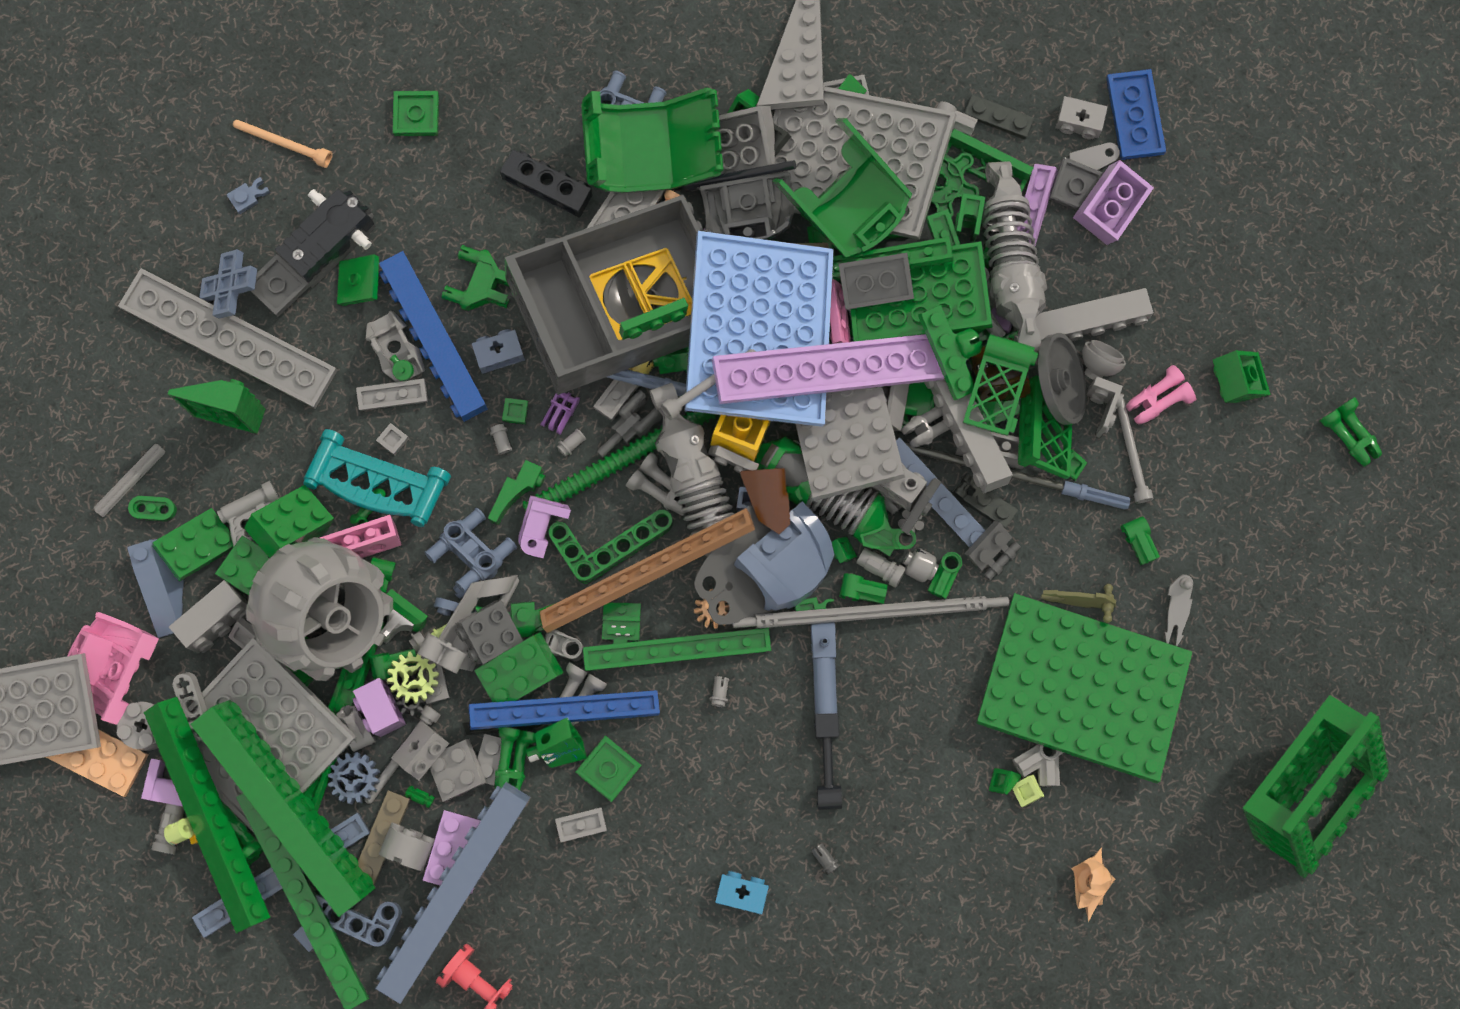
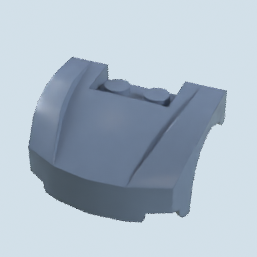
[734,501,834,611]

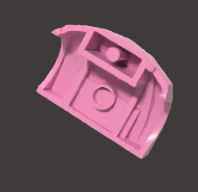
[68,612,159,725]

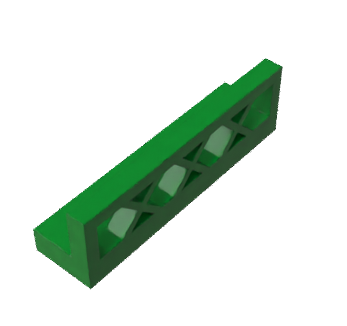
[945,129,1034,193]

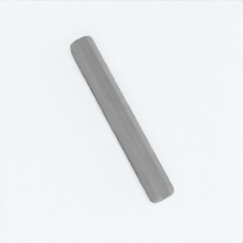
[93,444,165,517]

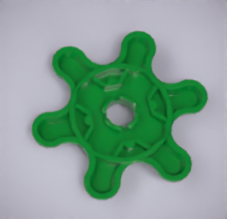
[931,153,979,218]

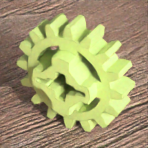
[387,652,439,704]

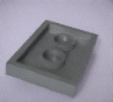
[839,253,914,309]

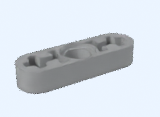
[173,672,207,741]

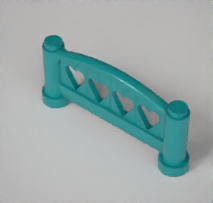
[303,429,451,527]

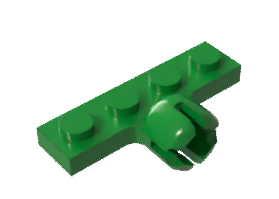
[918,305,982,400]

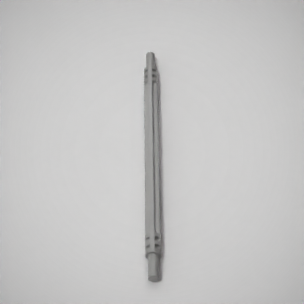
[733,596,1009,628]

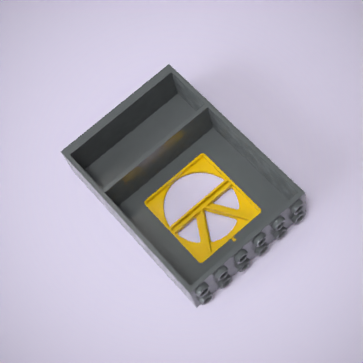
[505,195,703,395]

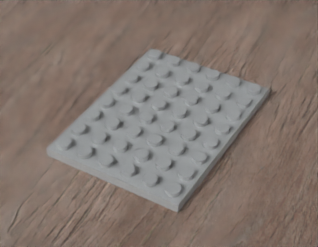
[773,86,956,240]

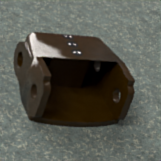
[969,338,1031,402]

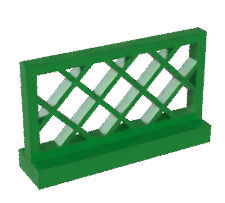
[1018,375,1072,479]

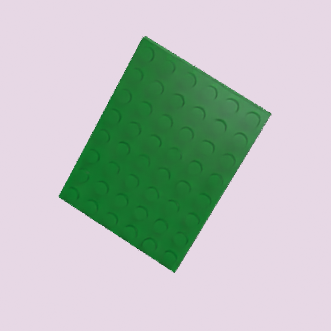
[976,593,1192,784]

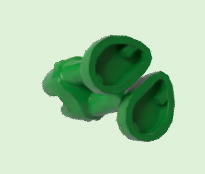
[1319,397,1382,467]
[494,727,536,790]

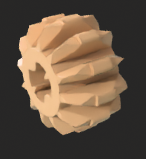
[694,589,729,629]

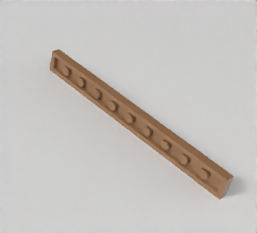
[540,508,755,633]

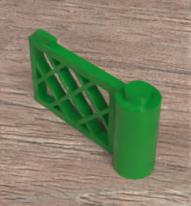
[963,334,1038,436]

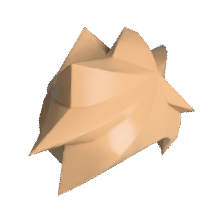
[1071,847,1115,922]

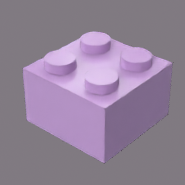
[352,678,406,737]

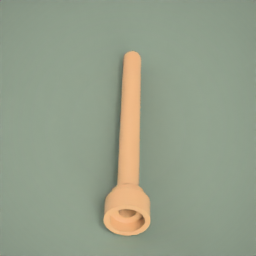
[233,120,332,168]

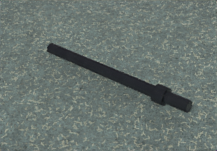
[672,160,797,192]

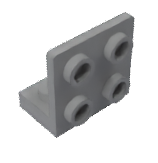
[1087,377,1124,438]

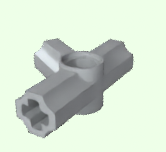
[1012,744,1063,787]

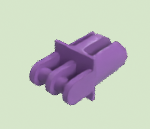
[540,392,580,435]

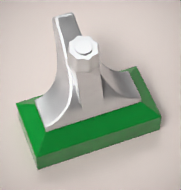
[380,589,428,644]

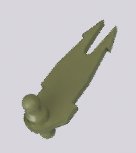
[1041,584,1116,623]

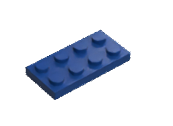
[1106,69,1166,160]

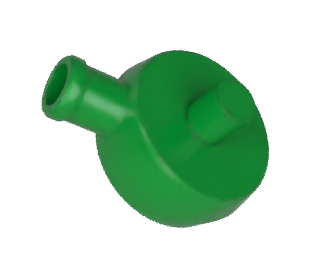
[390,355,414,381]

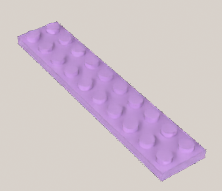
[712,334,944,404]

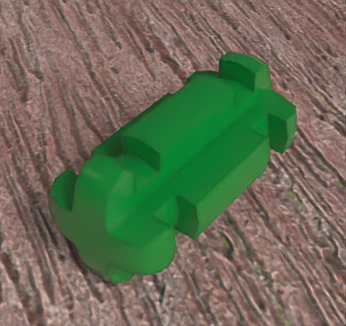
[405,786,435,808]

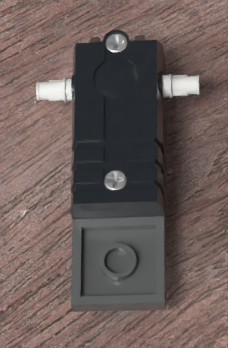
[251,188,376,317]

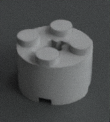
[117,702,158,751]
[379,822,435,871]

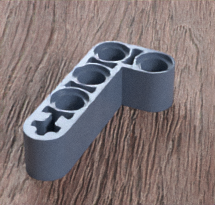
[316,895,402,947]

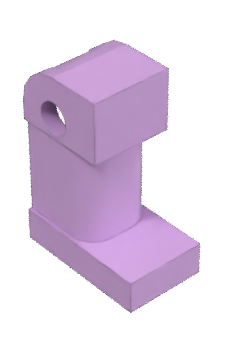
[518,495,571,558]
[141,759,182,806]

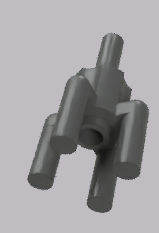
[596,390,663,458]

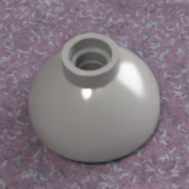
[1082,340,1126,380]

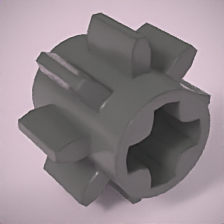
[396,690,426,718]

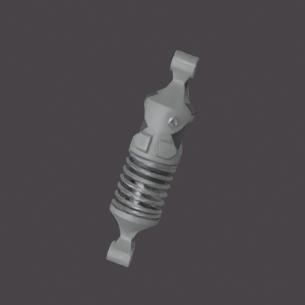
[650,383,734,591]

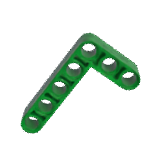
[549,510,673,584]

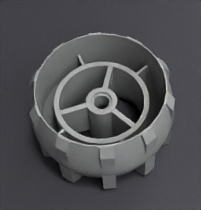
[246,537,393,681]

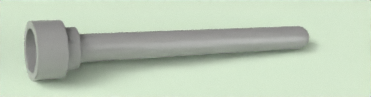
[660,349,756,420]
[1117,399,1154,504]
[364,705,441,804]

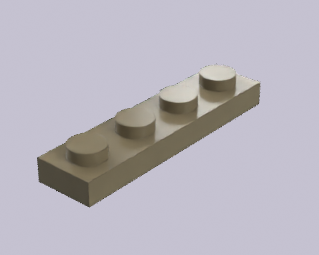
[358,790,411,886]

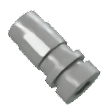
[856,548,906,588]
[151,803,185,855]

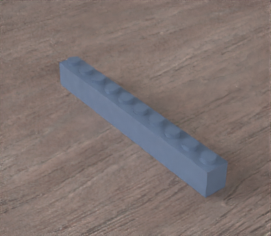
[376,782,530,1004]

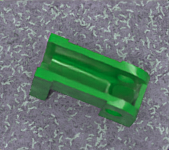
[954,193,985,242]

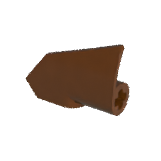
[740,468,790,534]

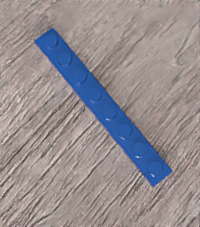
[469,690,660,730]

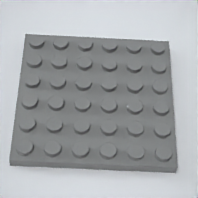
[188,637,357,831]

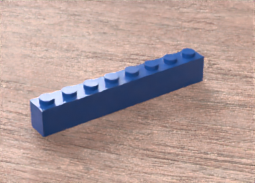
[379,251,488,422]

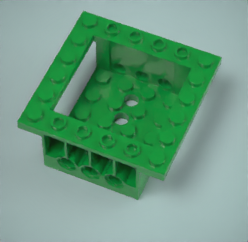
[1243,695,1389,878]

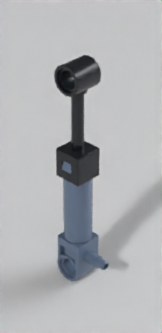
[811,622,842,810]

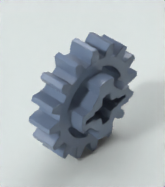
[328,752,380,805]

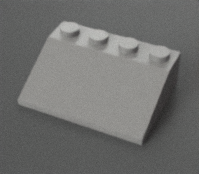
[694,106,775,191]

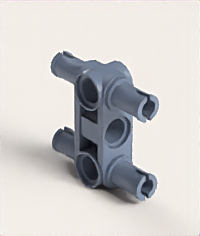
[600,71,666,105]
[424,508,517,593]

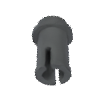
[811,843,840,875]

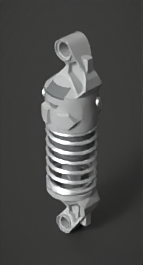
[981,161,1047,355]

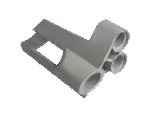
[417,575,519,674]

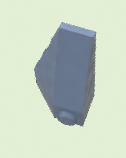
[127,539,184,638]

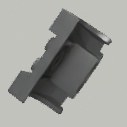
[700,171,794,240]

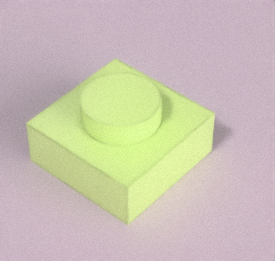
[1012,775,1044,807]

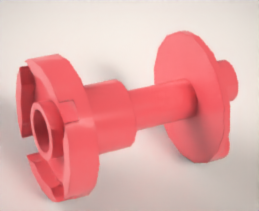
[436,944,513,1009]

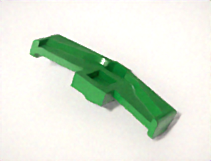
[475,601,558,638]

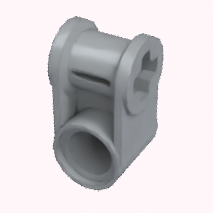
[545,630,584,661]

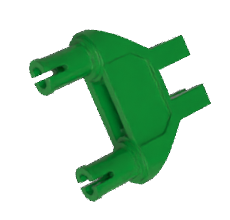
[442,245,510,311]

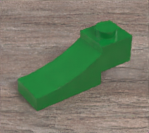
[488,460,545,526]

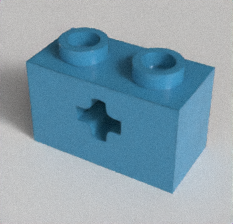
[715,871,769,914]

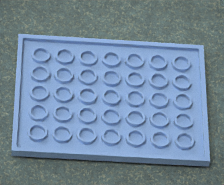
[685,231,833,427]

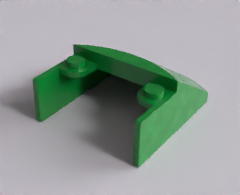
[772,118,912,257]

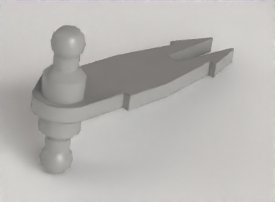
[1165,575,1193,646]

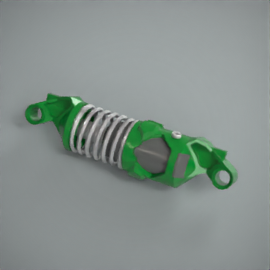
[754,436,916,556]

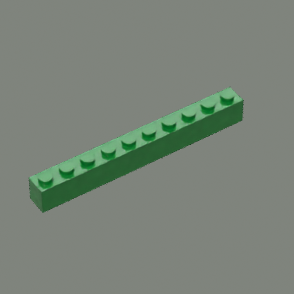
[143,697,271,933]

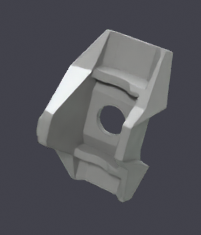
[366,311,425,382]

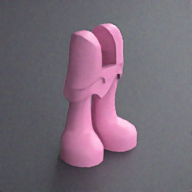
[1126,365,1196,424]

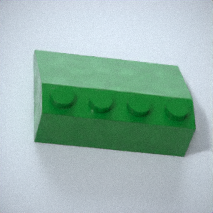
[168,379,266,434]

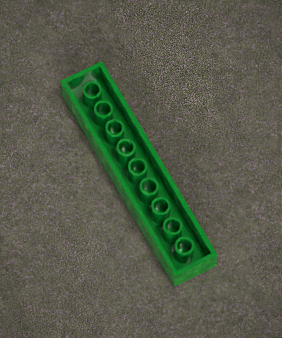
[190,700,375,917]

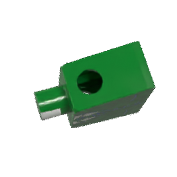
[526,718,587,768]

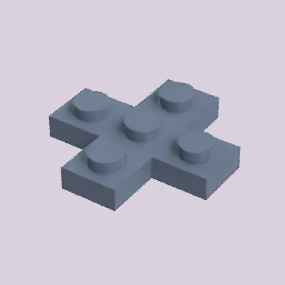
[199,249,257,319]

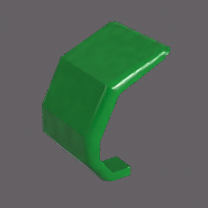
[581,88,724,193]

